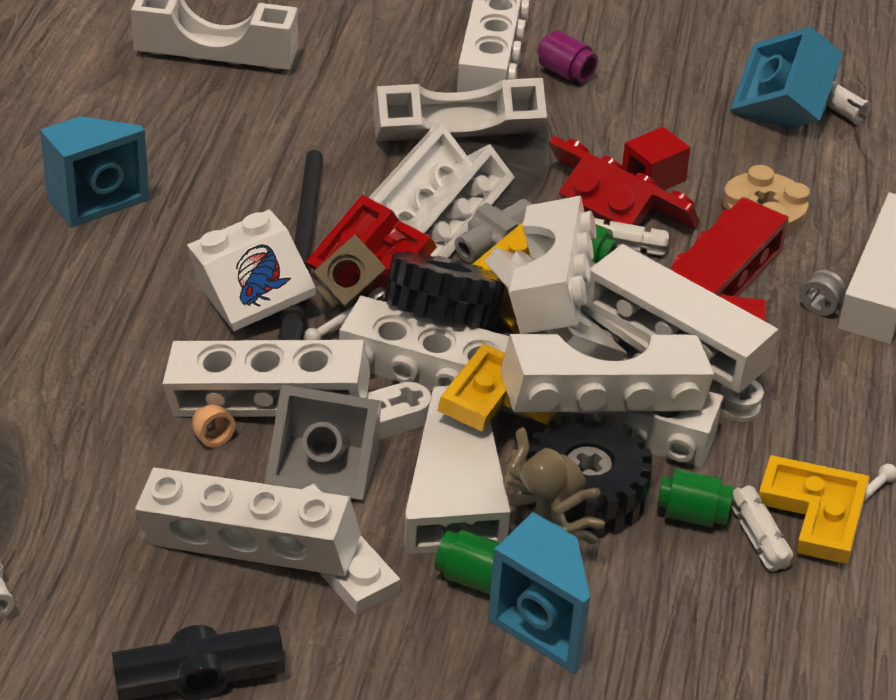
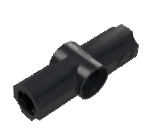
[111,625,285,700]

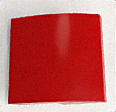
[306,194,437,302]

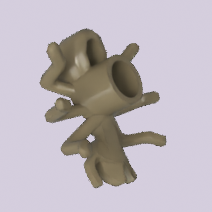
[503,427,605,544]

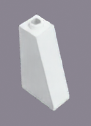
[404,386,510,555]

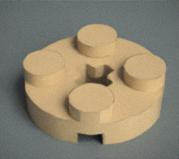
[722,165,810,236]

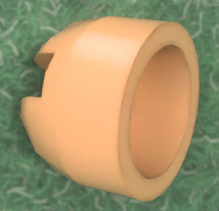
[191,404,235,447]

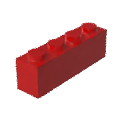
[670,197,789,297]

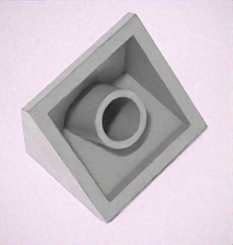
[264,384,381,500]

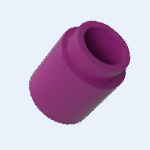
[537,30,598,83]

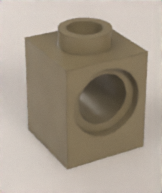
[313,234,388,310]

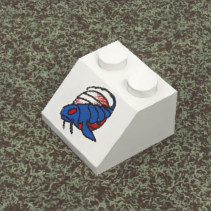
[187,209,317,331]

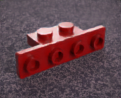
[548,135,700,229]

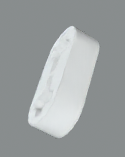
[367,382,431,440]

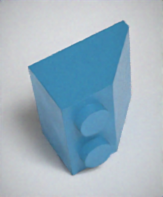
[730,26,843,128]
[40,116,149,228]
[488,512,591,674]

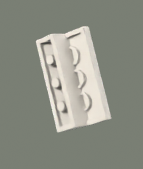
[369,123,514,259]

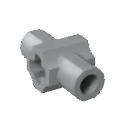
[454,199,533,263]

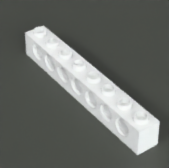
[339,296,724,468]

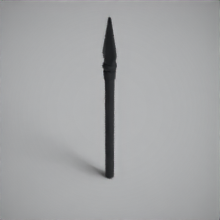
[277,150,323,340]

